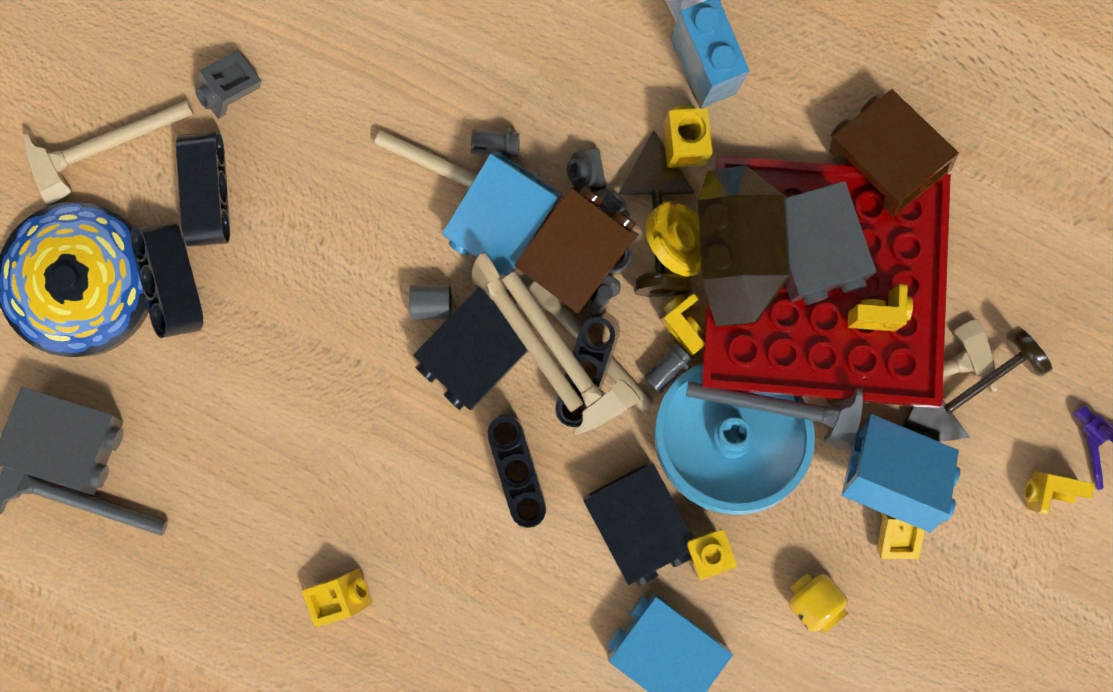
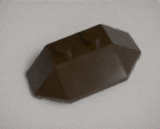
[698,165,791,327]

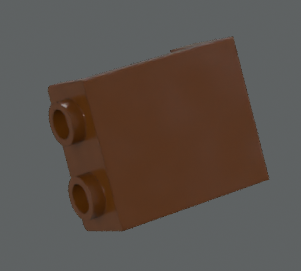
[829,89,959,217]
[514,186,639,314]

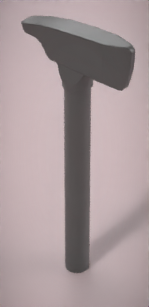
[686,381,863,450]
[0,467,168,536]

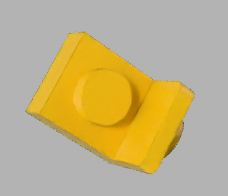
[848,284,913,331]
[660,293,705,356]
[1024,471,1095,514]
[876,512,925,559]
[687,529,738,581]
[301,568,372,628]

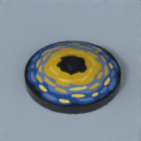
[0,202,149,357]

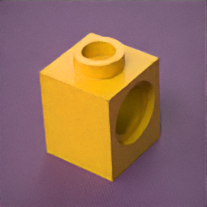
[663,104,713,168]

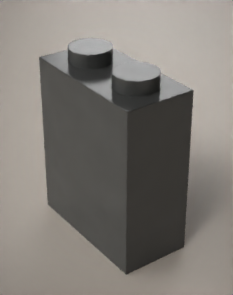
[785,181,876,305]
[0,387,124,495]

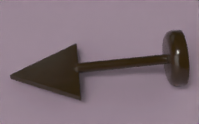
[618,130,695,297]
[902,326,1053,442]

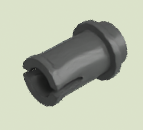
[471,129,520,159]
[643,343,693,394]

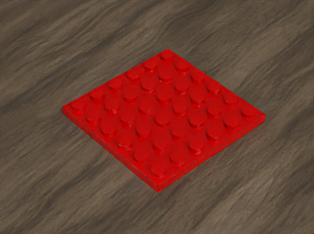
[701,155,951,408]

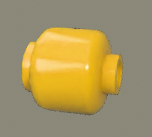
[789,573,849,634]

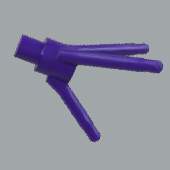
[1073,404,1113,490]

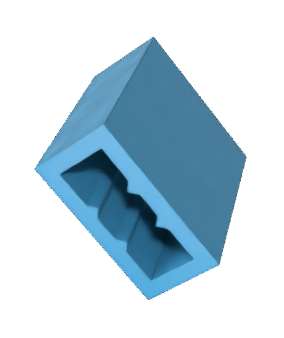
[671,0,750,108]
[442,151,563,277]
[841,414,960,533]
[606,591,733,692]

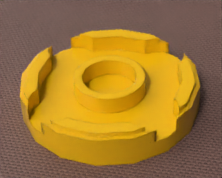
[645,201,701,277]

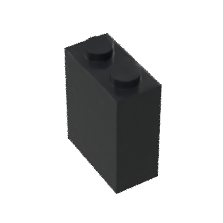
[413,287,528,410]
[582,461,694,586]

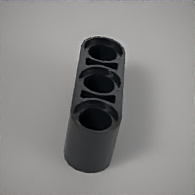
[176,132,230,247]
[131,222,203,338]
[555,313,620,427]
[487,415,546,528]

